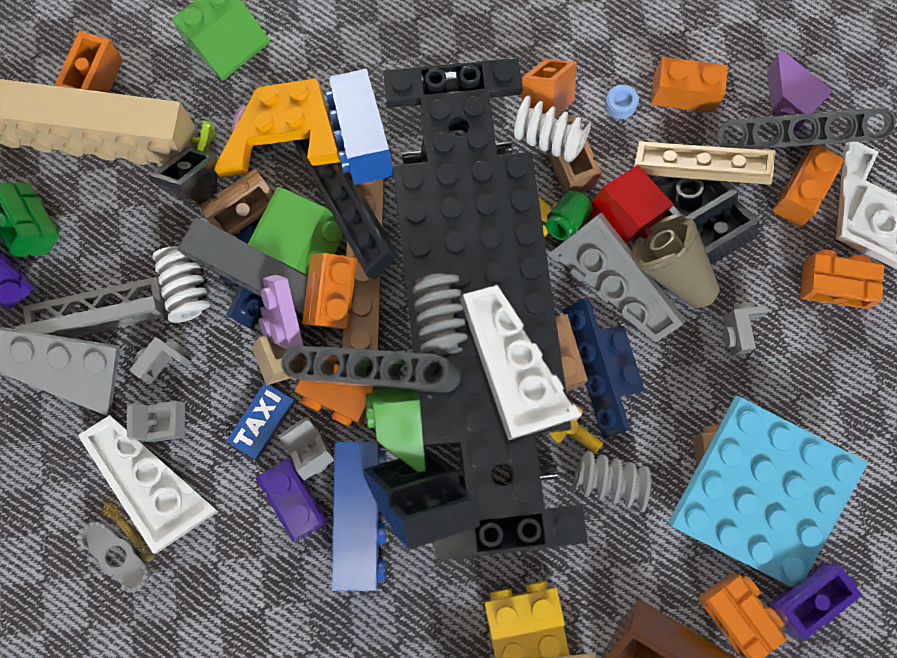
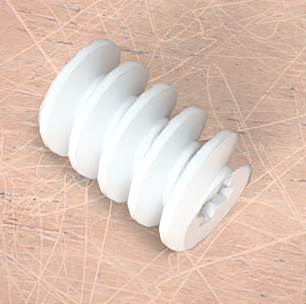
[514,96,591,162]
[152,246,211,323]

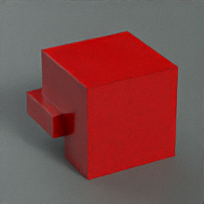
[585,165,674,246]

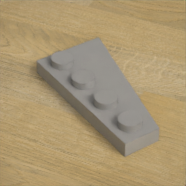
[548,213,686,342]
[0,327,120,416]

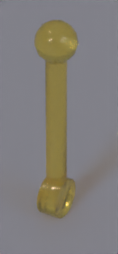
[102,503,156,562]

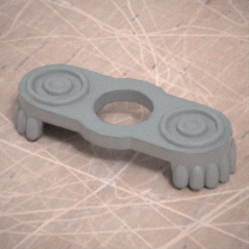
[77,522,150,592]

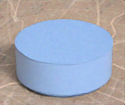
[605,85,639,119]

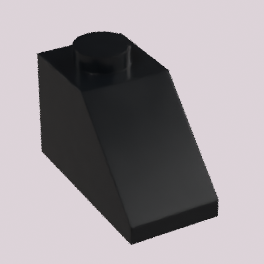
[149,147,218,205]

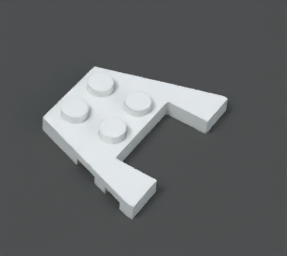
[836,142,897,269]

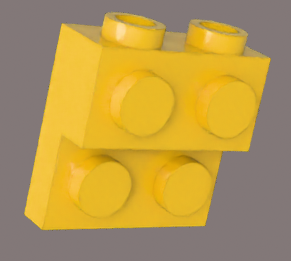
[484,581,570,658]

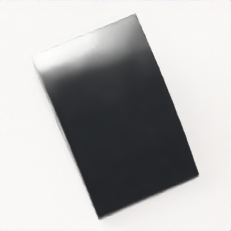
[650,176,760,265]
[363,450,480,550]

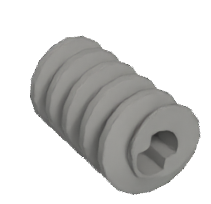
[413,274,467,356]
[572,451,651,512]

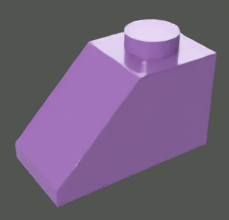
[767,50,833,132]

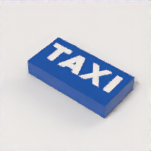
[226,382,296,460]

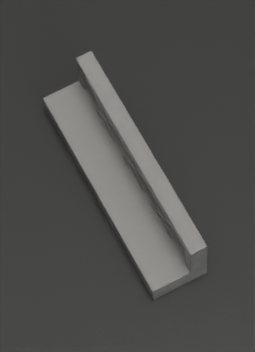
[15,277,166,338]

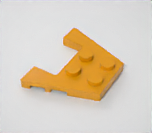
[214,78,341,178]

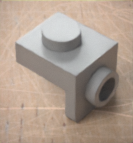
[723,302,768,357]
[129,337,192,384]
[127,401,185,442]
[279,417,334,481]

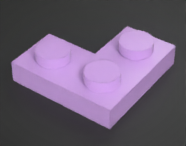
[259,275,303,350]

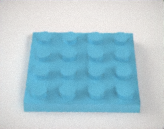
[668,395,868,587]

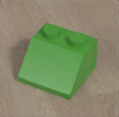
[171,0,270,81]
[248,187,344,277]
[366,378,425,472]

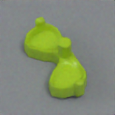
[191,120,216,154]

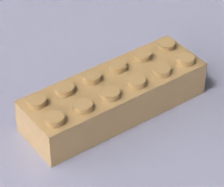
[0,79,199,165]

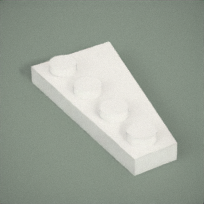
[460,285,582,440]
[78,415,218,554]

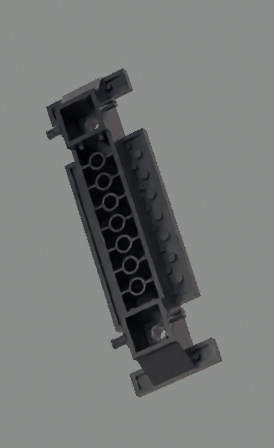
[383,57,588,561]

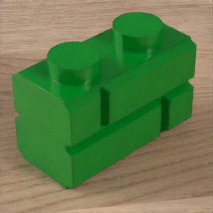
[0,183,60,257]

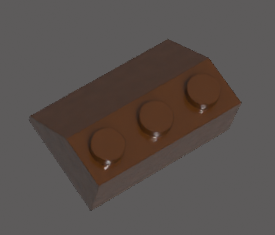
[601,599,737,658]

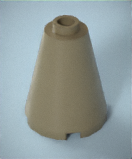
[632,214,720,308]

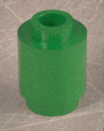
[545,191,593,240]

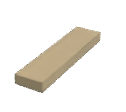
[634,142,776,185]

